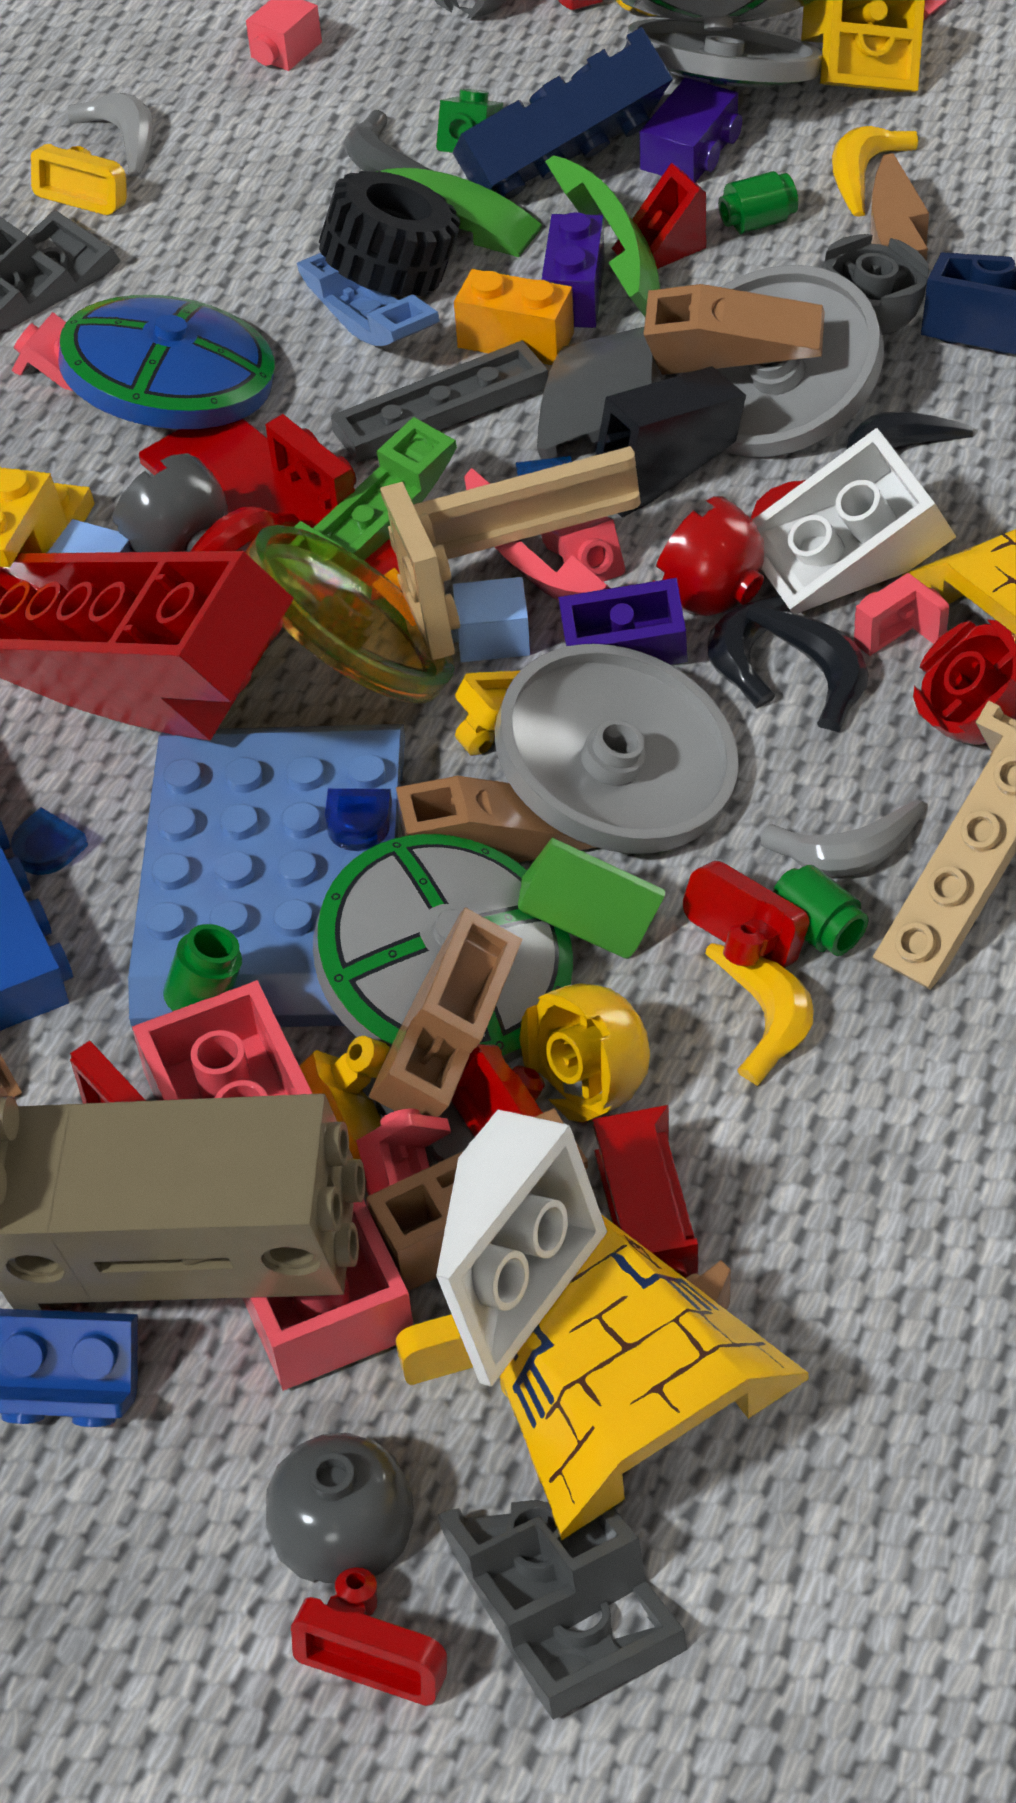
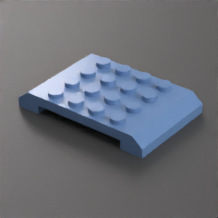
[128,724,405,1030]

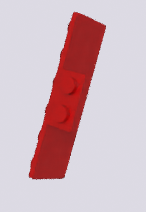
[139,414,400,630]

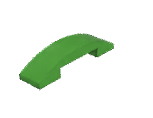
[545,155,660,317]
[375,168,542,257]
[263,417,457,590]

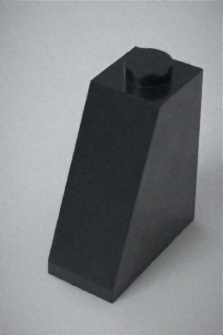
[595,366,746,518]

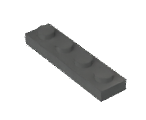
[331,340,548,463]

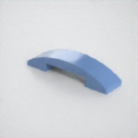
[297,253,440,346]

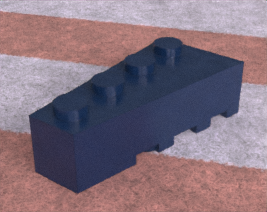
[921,252,1016,354]

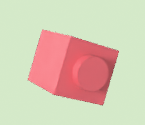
[246,0,322,71]

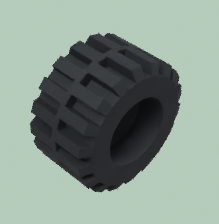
[319,171,460,296]

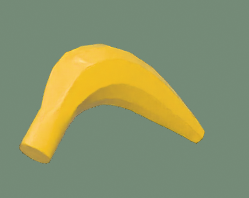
[832,126,918,217]
[705,943,814,1086]

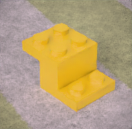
[801,0,925,92]
[0,467,95,568]

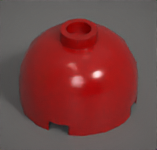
[653,496,764,616]
[913,619,1016,745]

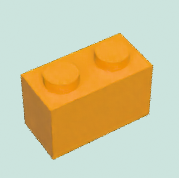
[454,269,574,365]

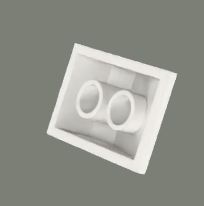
[753,428,956,614]
[436,1109,607,1387]

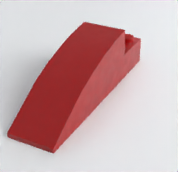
[0,551,294,741]

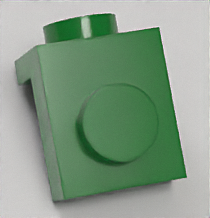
[436,89,504,153]

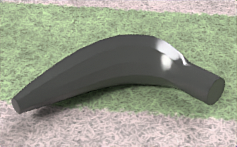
[344,110,430,172]

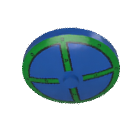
[58,295,275,429]

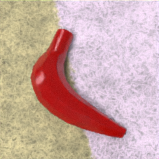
[190,506,299,552]

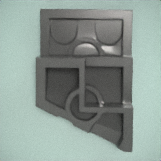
[0,209,120,331]
[537,327,662,461]
[438,1500,687,1720]

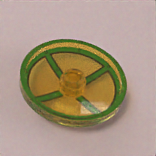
[245,525,455,704]

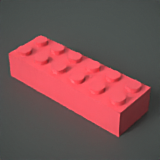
[132,980,414,1391]

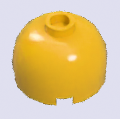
[520,983,650,1123]

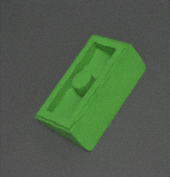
[518,838,665,959]

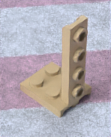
[380,446,641,660]
[873,701,1016,990]

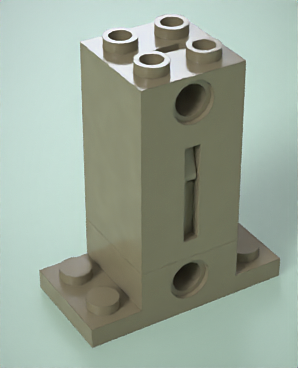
[0,1083,365,1311]

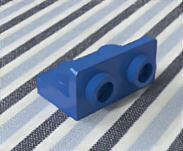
[0,1308,138,1427]

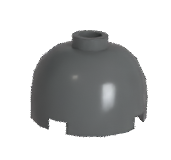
[822,234,929,335]
[113,453,228,552]
[266,1433,414,1583]

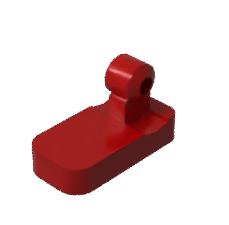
[683,861,809,968]
[451,1044,545,1137]
[291,1567,447,1706]

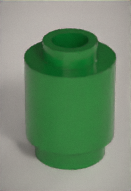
[718,171,798,234]
[773,865,869,956]
[163,924,242,1011]

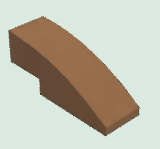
[870,153,929,261]
[368,907,523,1117]

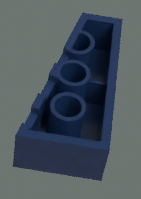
[452,27,673,200]

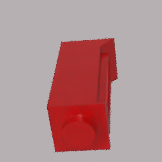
[593,1105,698,1278]

